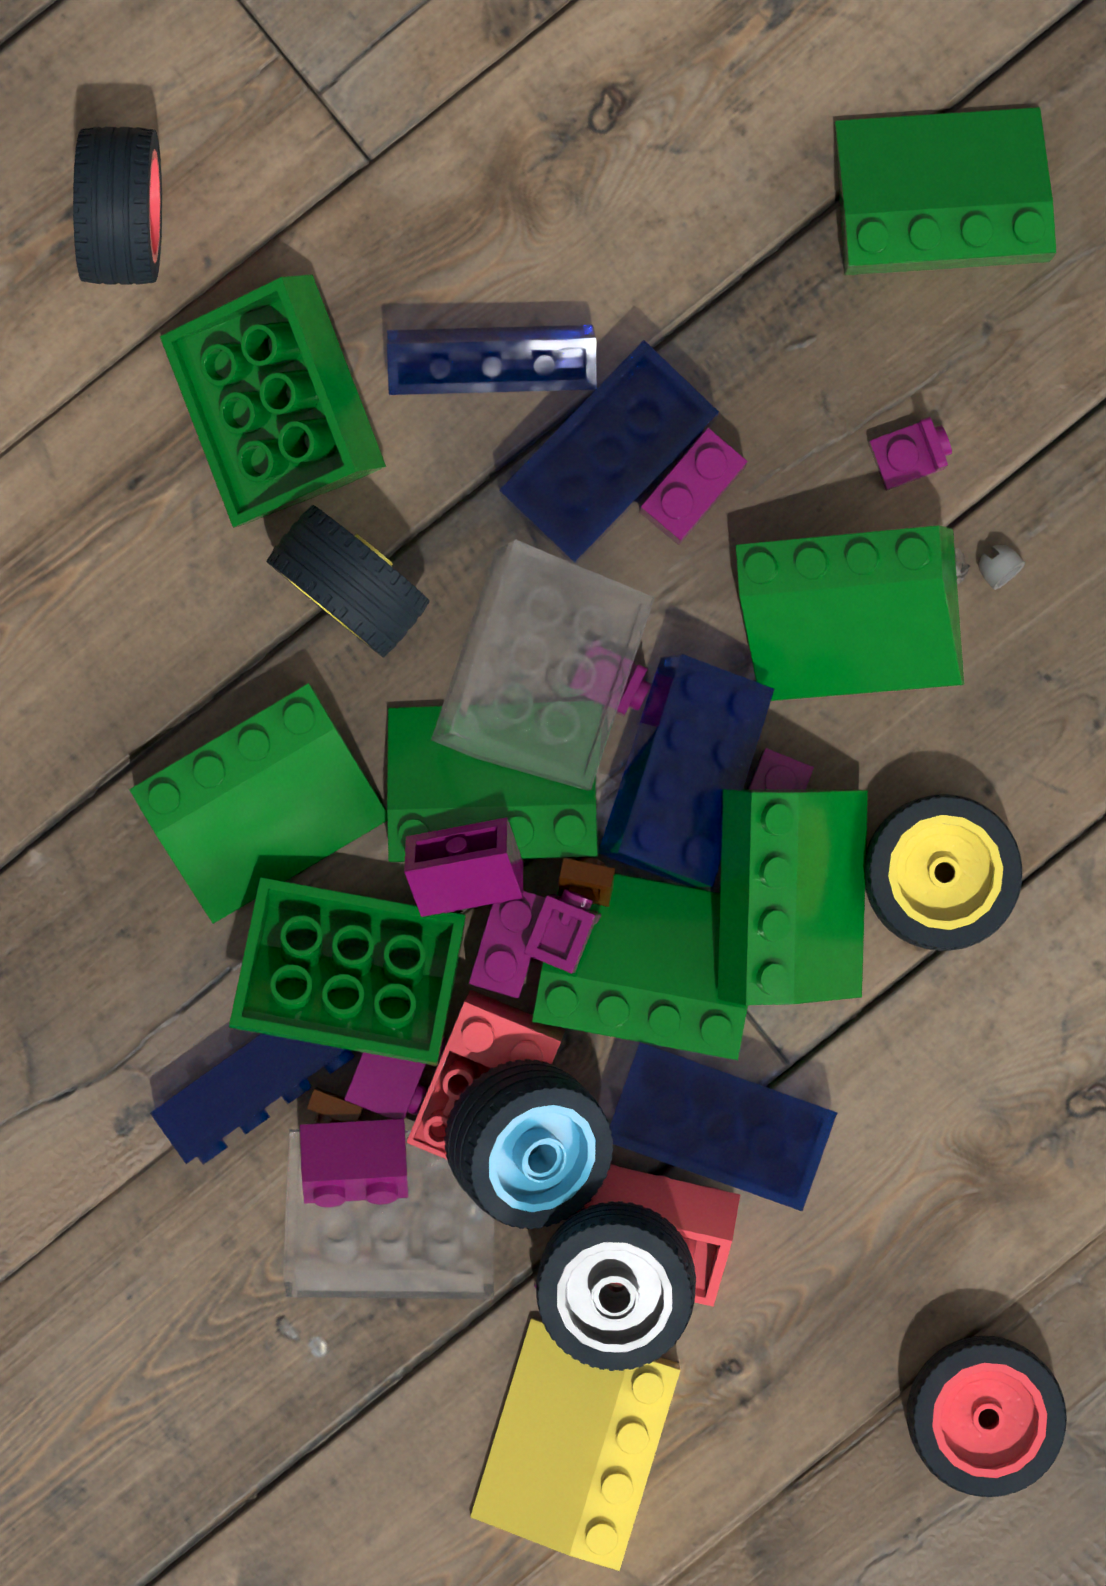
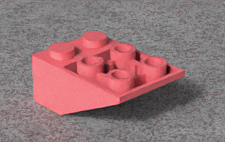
[406,990,565,1160]

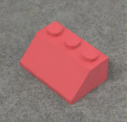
[577,1164,740,1307]

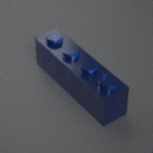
[387,325,597,395]
[150,1034,355,1165]

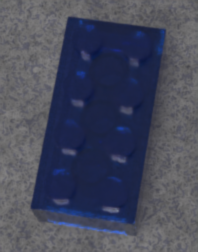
[499,340,719,567]
[598,654,775,887]
[609,1042,837,1211]

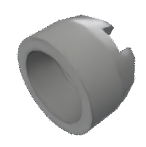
[979,544,1025,590]

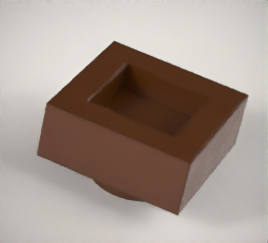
[558,857,615,907]
[307,1087,364,1124]

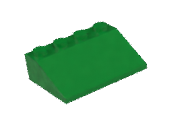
[834,107,1057,275]
[160,274,386,528]
[736,525,964,702]
[129,683,387,924]
[387,702,599,862]
[718,789,868,1005]
[532,873,748,1060]
[229,877,466,1066]

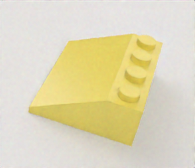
[470,1318,681,1571]

